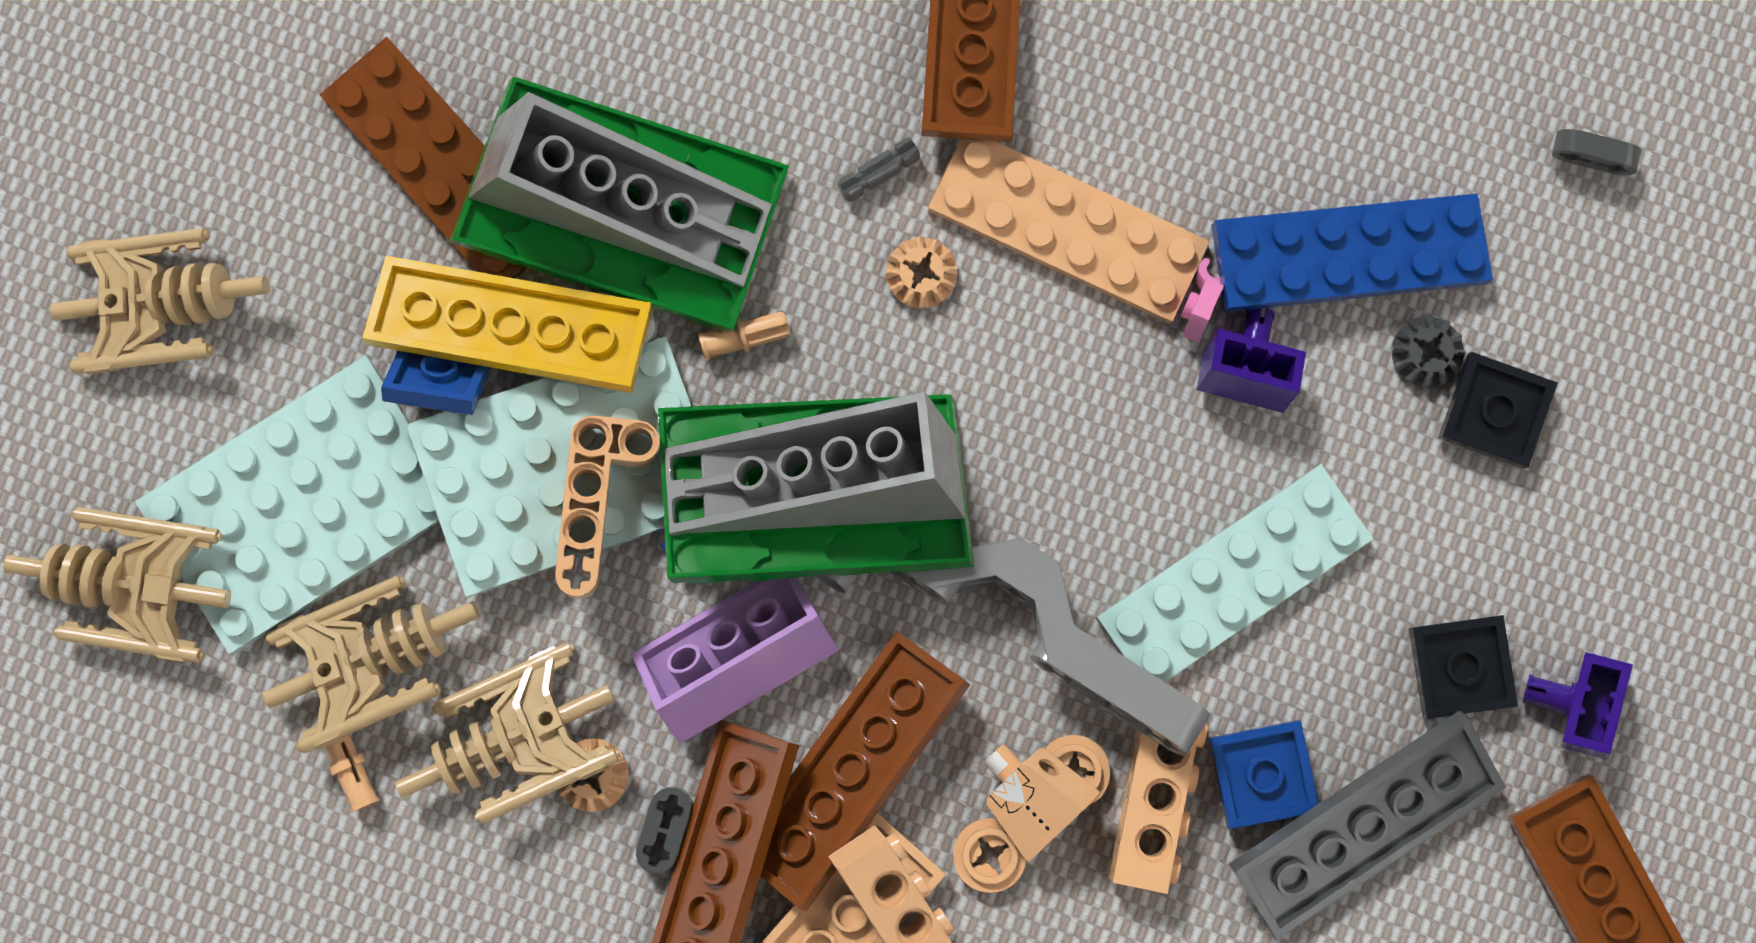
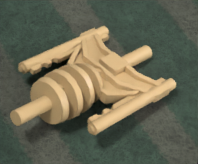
[50,228,270,374]
[3,507,231,663]
[263,575,480,754]
[395,642,621,824]

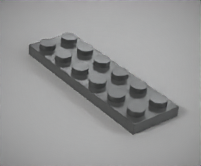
[1229,711,1506,940]

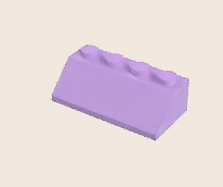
[631,578,839,744]

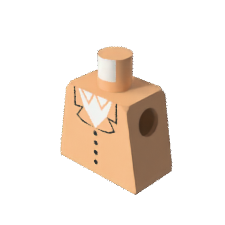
[984,743,1100,862]

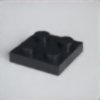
[1438,352,1558,469]
[1409,615,1518,719]

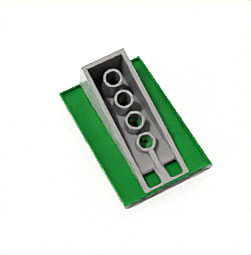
[449,76,789,332]
[658,392,974,584]

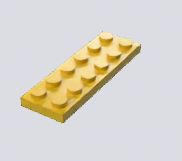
[362,256,653,393]

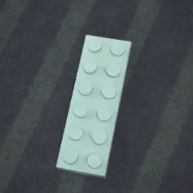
[1096,464,1373,682]

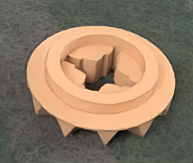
[886,236,958,308]
[1044,735,1110,806]
[558,738,629,813]
[953,818,1027,893]

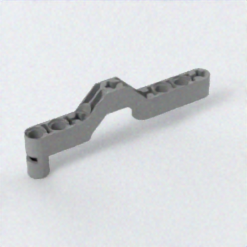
[816,538,1210,756]

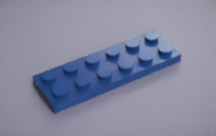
[1211,193,1493,312]

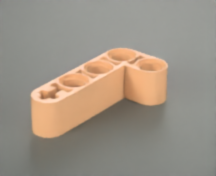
[555,416,660,599]

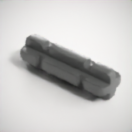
[838,138,920,202]

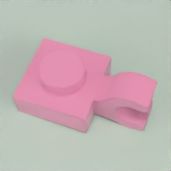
[1181,258,1224,343]

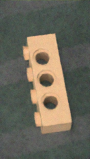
[1108,721,1208,894]
[828,825,955,943]

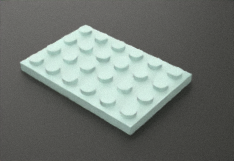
[406,336,691,598]
[134,355,440,654]

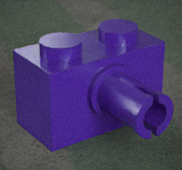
[1196,308,1306,413]
[1522,652,1633,760]

